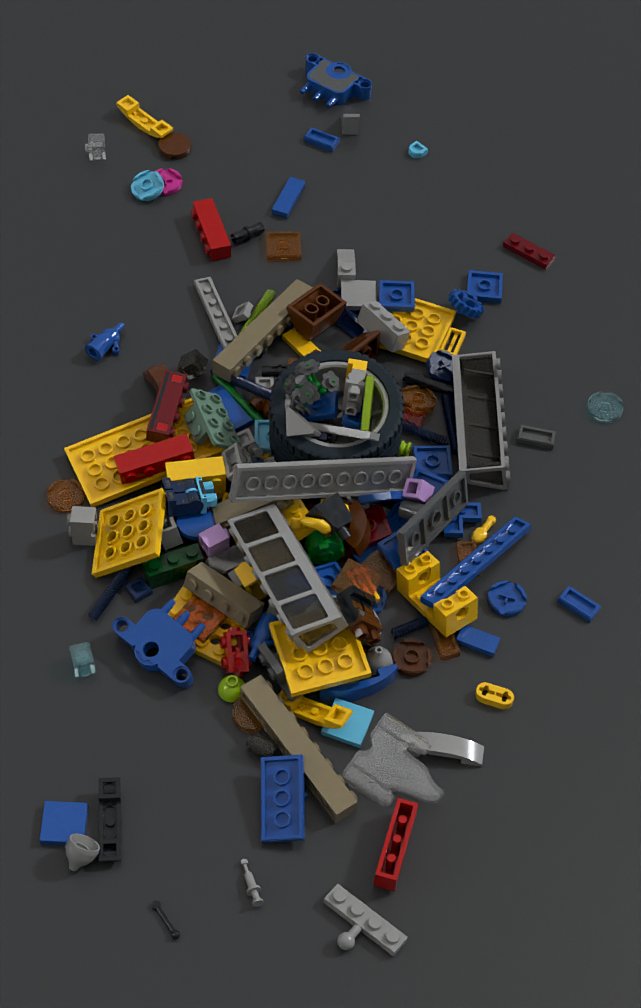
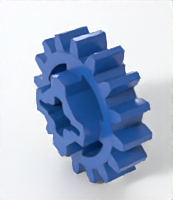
[448,289,484,319]

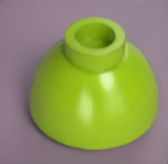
[218,675,245,703]

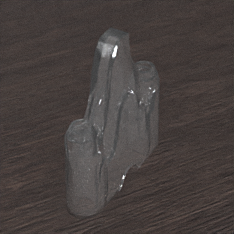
[341,712,444,807]

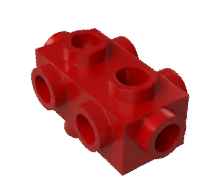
[220,627,252,677]

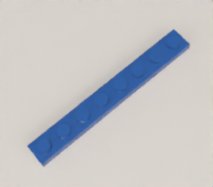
[420,516,531,609]

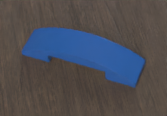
[318,664,398,702]

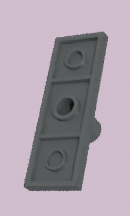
[397,470,468,566]

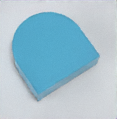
[408,141,428,159]

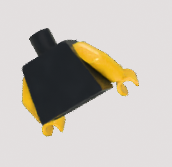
[290,492,353,542]

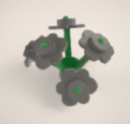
[284,359,340,415]

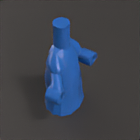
[84,322,125,361]
[247,613,279,662]

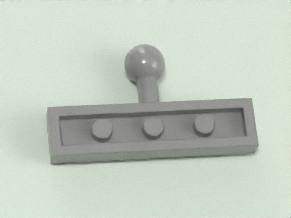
[323,884,408,956]

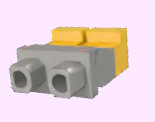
[341,358,368,416]

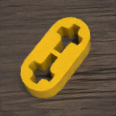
[475,682,514,710]

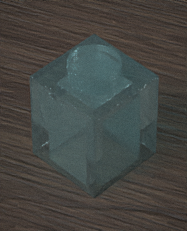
[69,642,95,677]

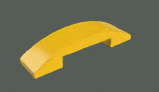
[116,95,173,138]
[278,690,353,729]

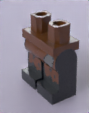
[336,585,383,646]

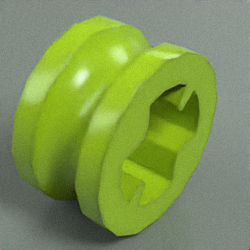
[398,440,412,457]

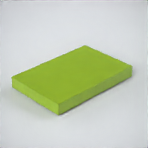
[361,375,375,431]

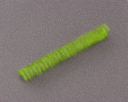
[238,290,276,335]

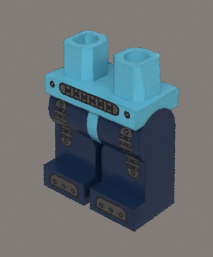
[162,476,217,517]

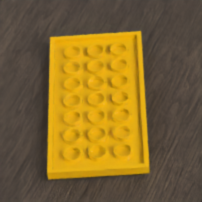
[64,398,226,507]

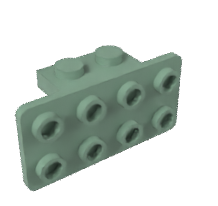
[184,388,242,449]

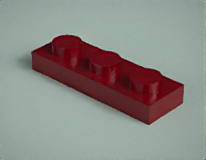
[503,233,556,270]

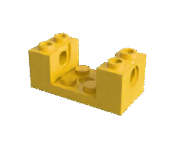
[396,551,478,637]

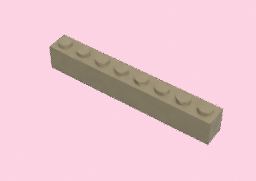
[212,279,313,382]
[240,675,358,824]

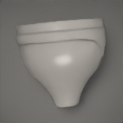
[365,646,393,677]
[65,833,100,871]

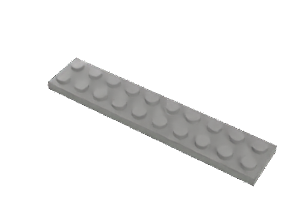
[229,456,417,503]

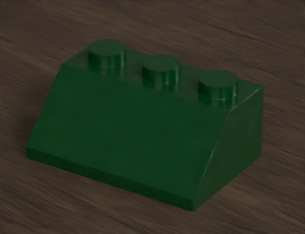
[138,540,205,589]

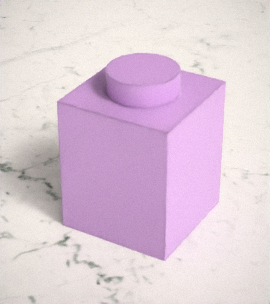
[402,478,435,505]
[199,523,231,557]

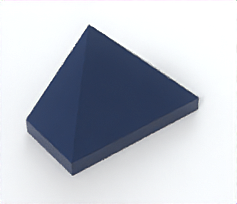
[336,309,369,338]

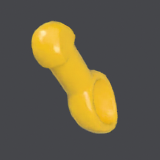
[471,516,496,544]

